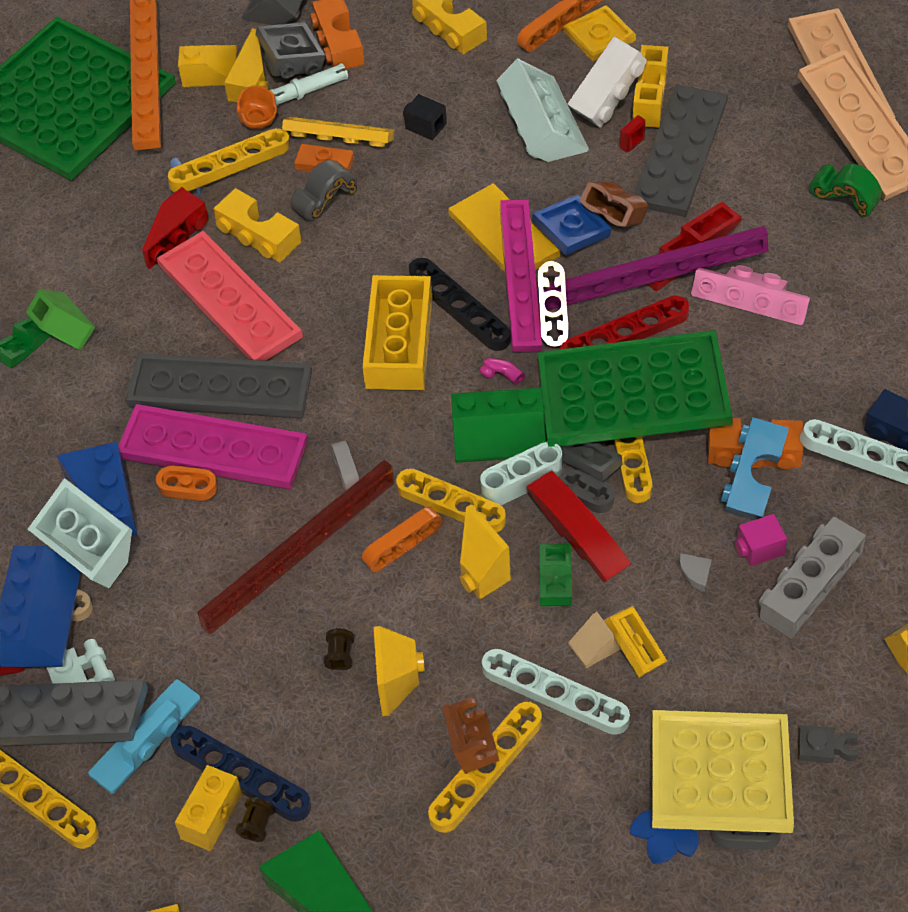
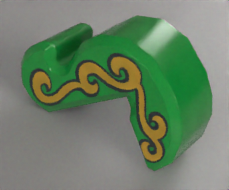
[809,164,882,217]

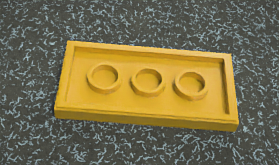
[448,183,560,272]

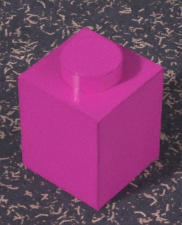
[735,514,787,566]

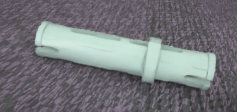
[270,63,348,106]

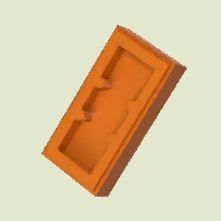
[294,144,355,172]

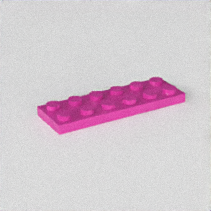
[118,404,308,489]

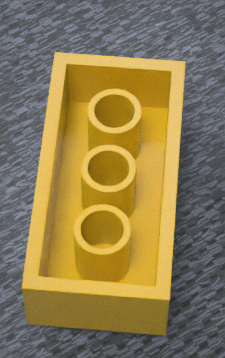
[363,275,433,390]

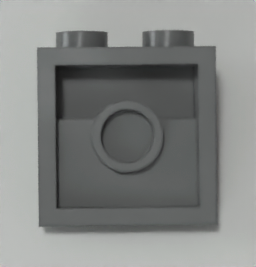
[256,22,325,79]

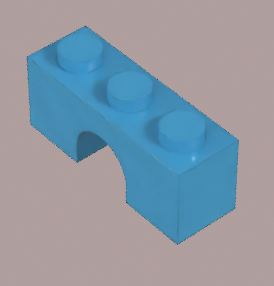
[721,417,789,520]

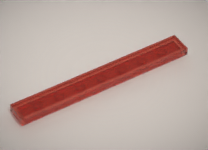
[197,460,394,634]

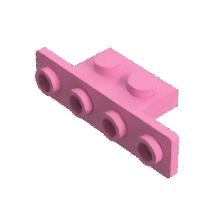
[691,265,810,325]

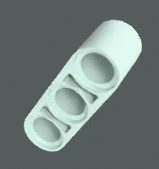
[480,442,562,505]

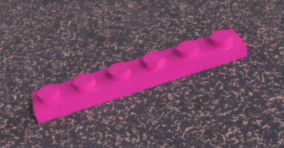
[500,200,542,352]

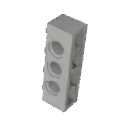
[759,516,866,639]

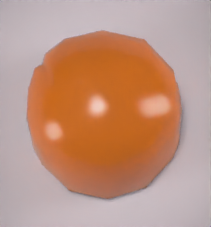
[236,85,277,129]

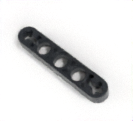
[408,258,511,351]

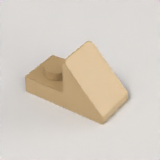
[569,609,636,668]

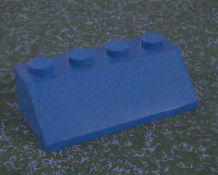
[0,545,82,667]

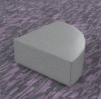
[679,553,712,592]

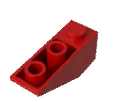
[142,187,209,269]

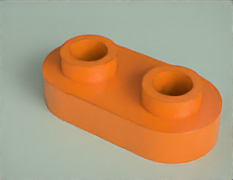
[156,465,218,501]

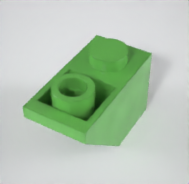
[26,289,95,350]

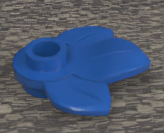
[630,810,699,864]

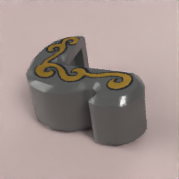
[291,160,357,221]

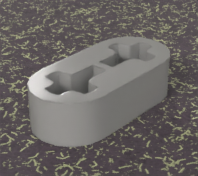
[331,440,361,494]

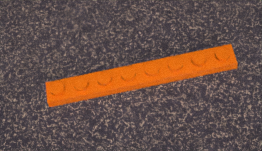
[130,0,161,151]

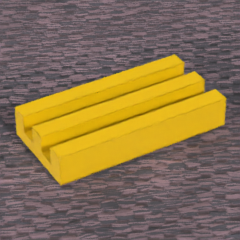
[605,606,667,678]

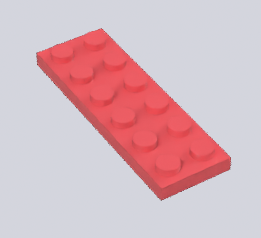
[157,231,303,361]

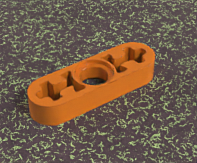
[361,506,443,572]

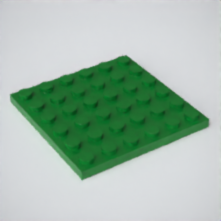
[0,16,176,181]

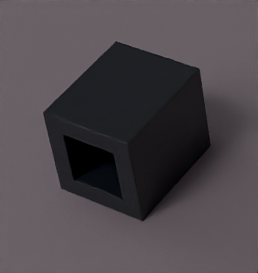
[403,94,447,141]

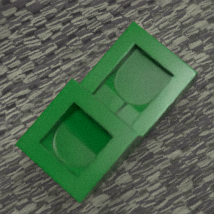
[0,317,51,368]
[539,543,572,606]

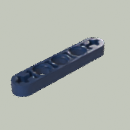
[171,726,311,822]

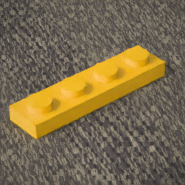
[282,117,394,147]

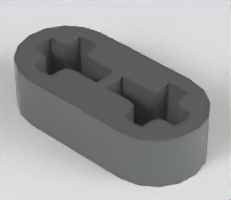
[560,469,614,513]

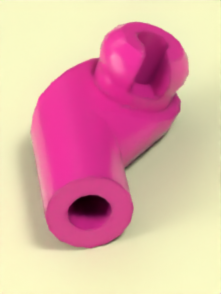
[480,357,525,385]

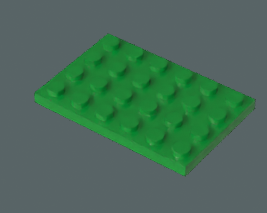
[538,330,733,447]

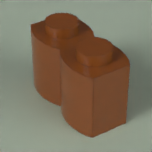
[580,180,648,227]

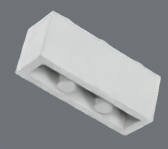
[568,36,647,128]

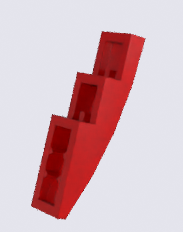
[647,202,742,292]
[526,470,632,583]

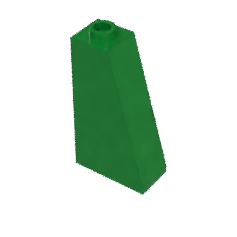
[259,830,373,912]

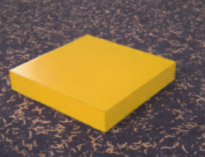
[563,5,636,61]

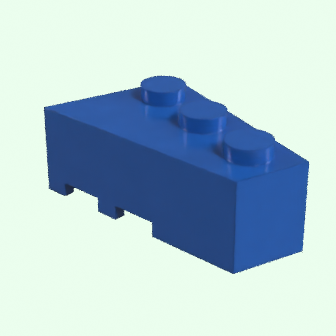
[57,442,137,536]

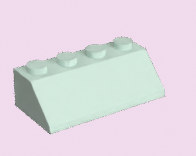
[496,58,589,162]

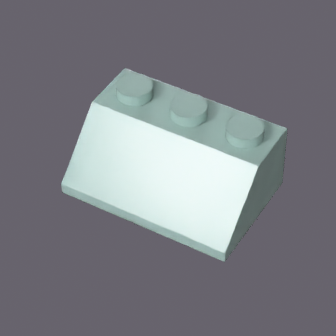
[28,478,132,588]

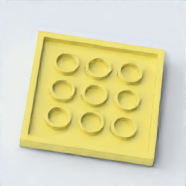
[652,710,794,833]

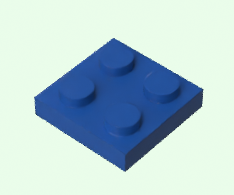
[531,195,612,255]

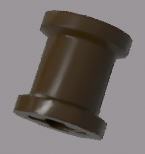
[323,628,355,670]
[235,797,275,842]

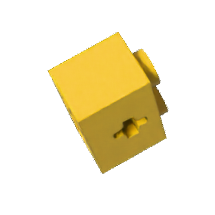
[175,765,242,852]

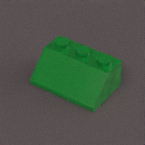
[451,387,546,463]

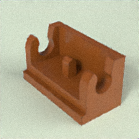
[442,698,500,774]

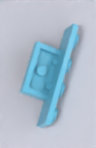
[88,679,200,794]

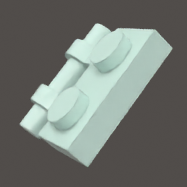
[46,639,115,684]

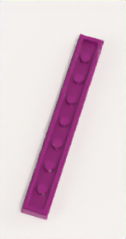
[543,225,769,311]

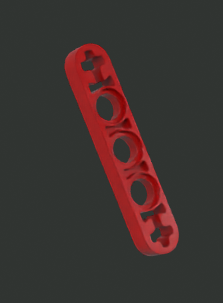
[560,296,689,350]

